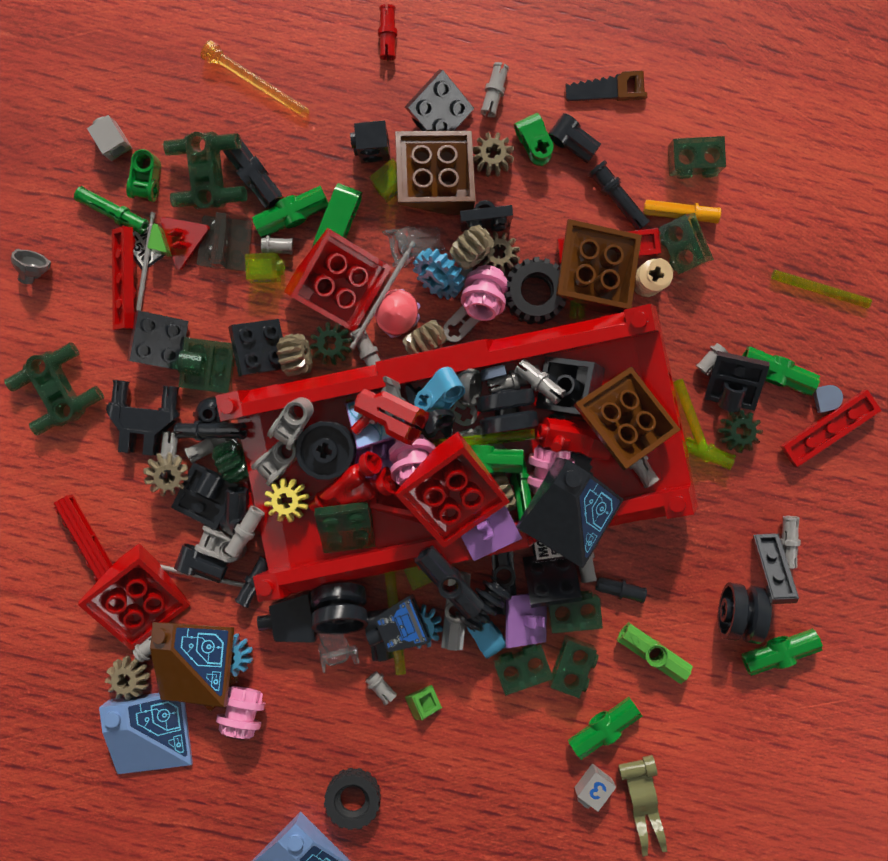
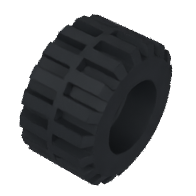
[504,257,567,324]

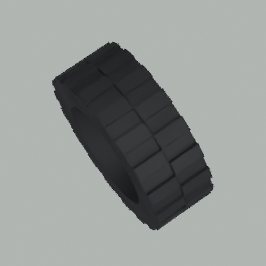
[324,767,381,830]

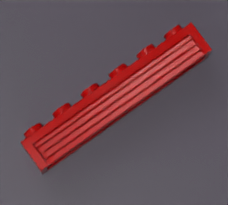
[54,494,113,582]

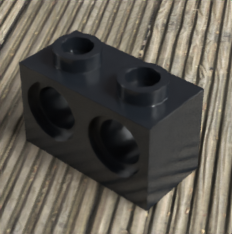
[350,120,391,164]

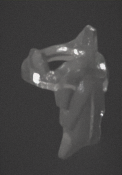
[382,226,445,267]
[318,633,359,673]

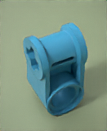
[414,367,465,417]
[467,620,506,659]

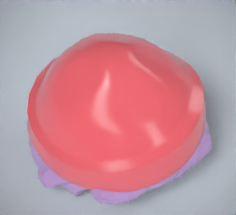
[374,289,421,338]

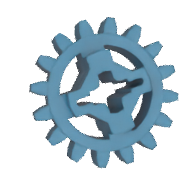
[413,248,465,300]

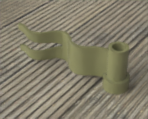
[618,755,667,857]

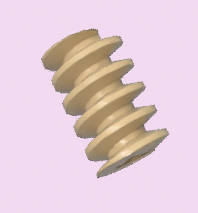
[634,258,673,297]

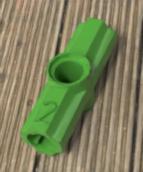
[616,622,693,684]

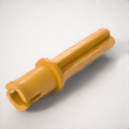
[643,200,721,224]

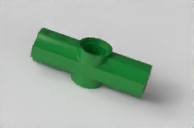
[252,186,329,238]
[742,346,820,396]
[471,445,524,474]
[741,629,823,676]
[568,697,643,760]

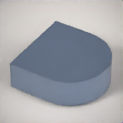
[480,364,507,382]
[813,385,843,413]

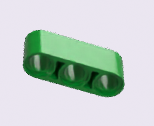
[312,183,363,248]

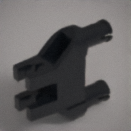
[106,380,180,456]

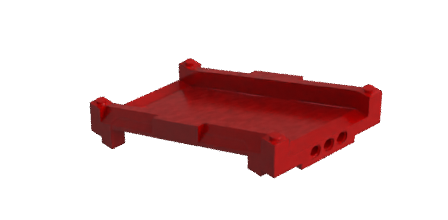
[215,304,698,602]

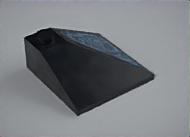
[516,457,624,568]

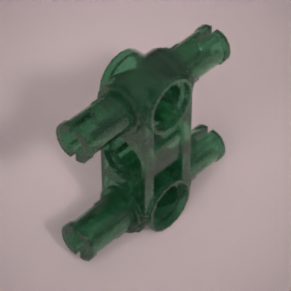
[163,131,247,209]
[4,342,104,435]

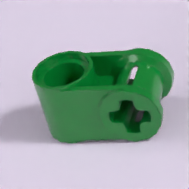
[514,113,554,166]
[126,149,161,202]

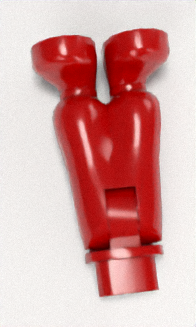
[308,451,397,518]

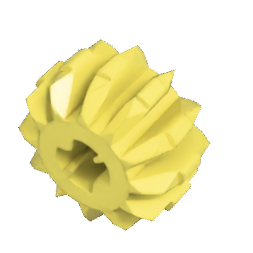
[264,478,309,522]

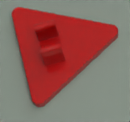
[160,217,210,270]

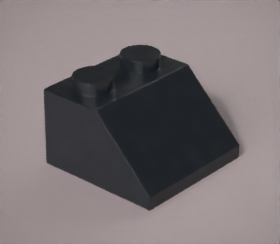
[535,356,605,418]

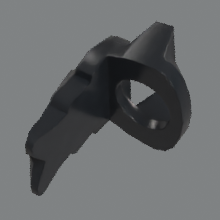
[405,384,456,439]

